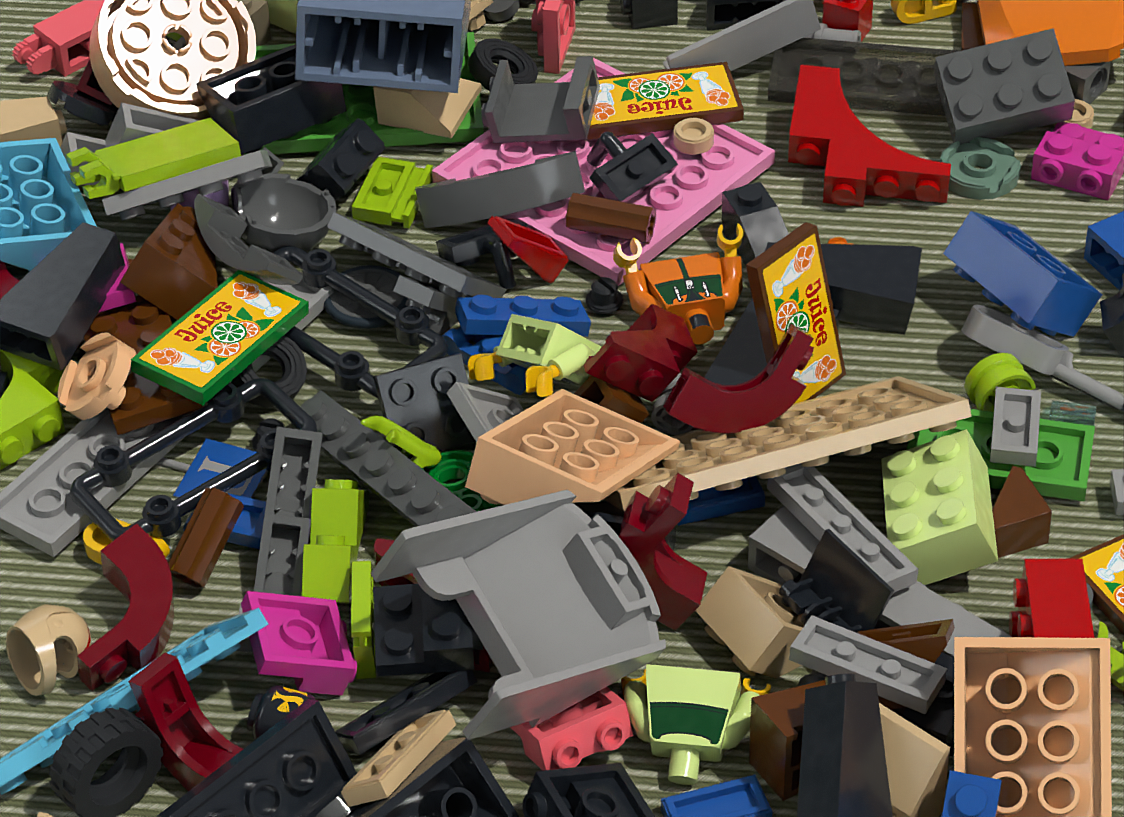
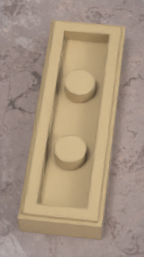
[341,709,456,807]

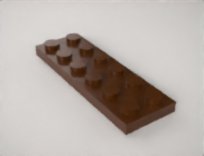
[84,259,203,435]

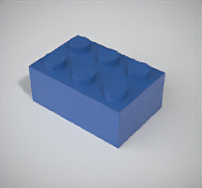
[943,211,1103,337]

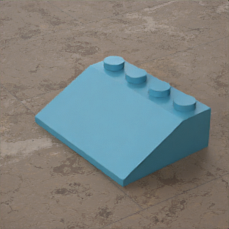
[0,138,97,271]

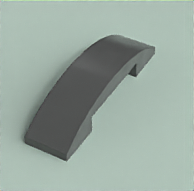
[415,151,585,228]
[194,194,303,285]

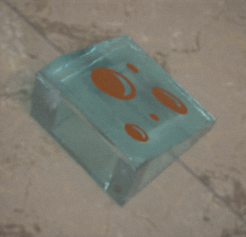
[1049,400,1096,426]

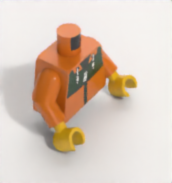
[613,223,743,344]

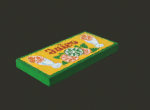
[131,270,309,405]

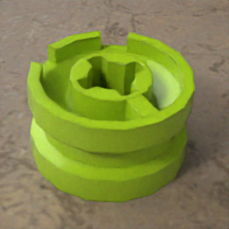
[964,353,1036,412]

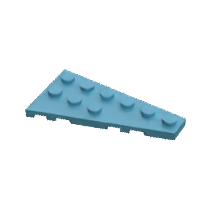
[0,608,269,795]

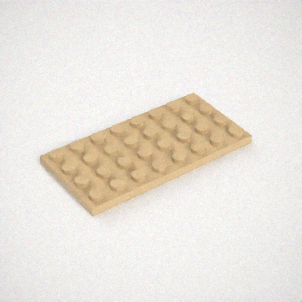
[603,376,972,511]

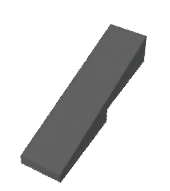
[254,427,323,596]

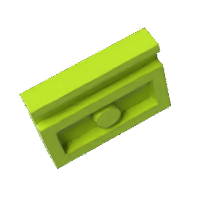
[352,156,433,229]
[351,561,376,679]

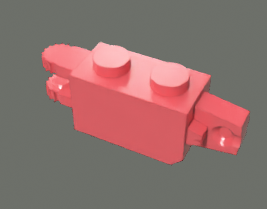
[12,0,105,77]

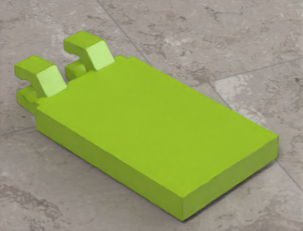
[66,118,241,199]

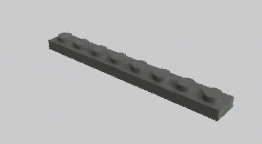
[291,390,476,527]

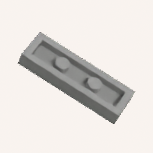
[789,615,947,714]

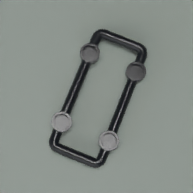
[247,246,448,398]
[70,378,317,541]

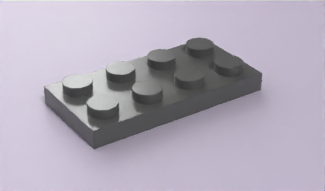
[327,212,506,299]

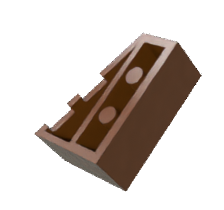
[120,203,218,320]
[749,680,906,801]

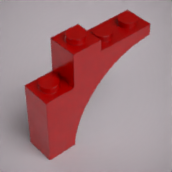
[788,65,951,207]

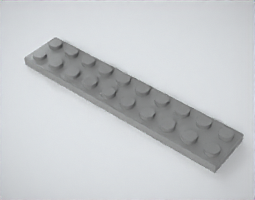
[0,272,334,557]

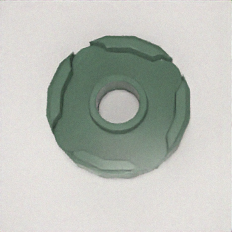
[939,137,1021,200]

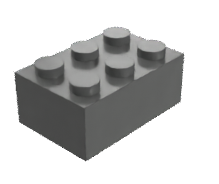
[934,28,1075,145]

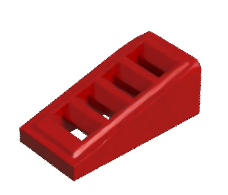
[487,216,569,283]

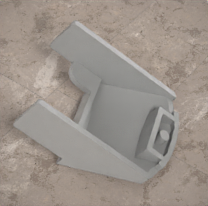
[371,490,666,740]

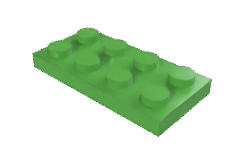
[907,409,1095,502]

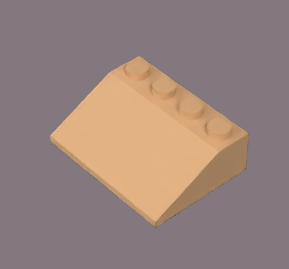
[465,389,680,505]
[954,637,1112,817]

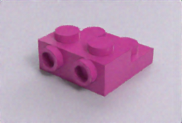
[1031,121,1124,201]
[241,591,357,696]

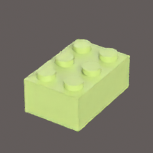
[881,429,998,585]

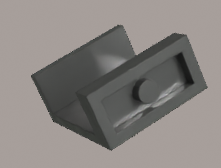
[482,56,600,143]

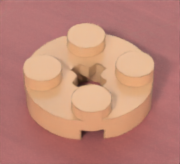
[58,333,136,420]

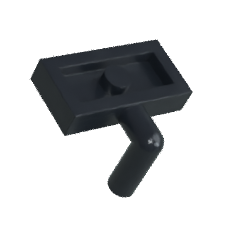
[587,132,678,202]
[436,218,528,289]

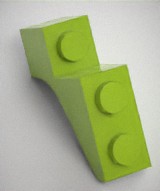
[0,349,66,470]
[302,479,370,603]

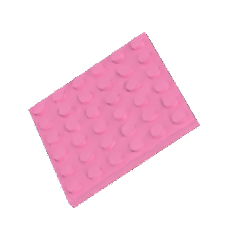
[432,58,775,286]

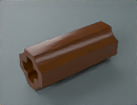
[566,193,656,244]
[168,488,244,588]

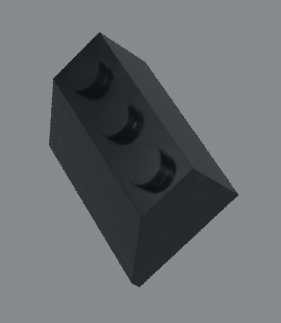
[196,44,347,154]
[346,737,519,817]

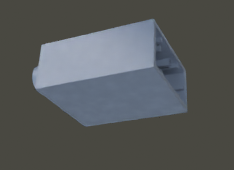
[295,0,471,93]

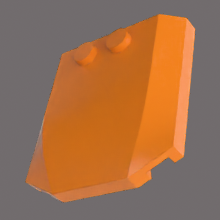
[977,0,1124,66]

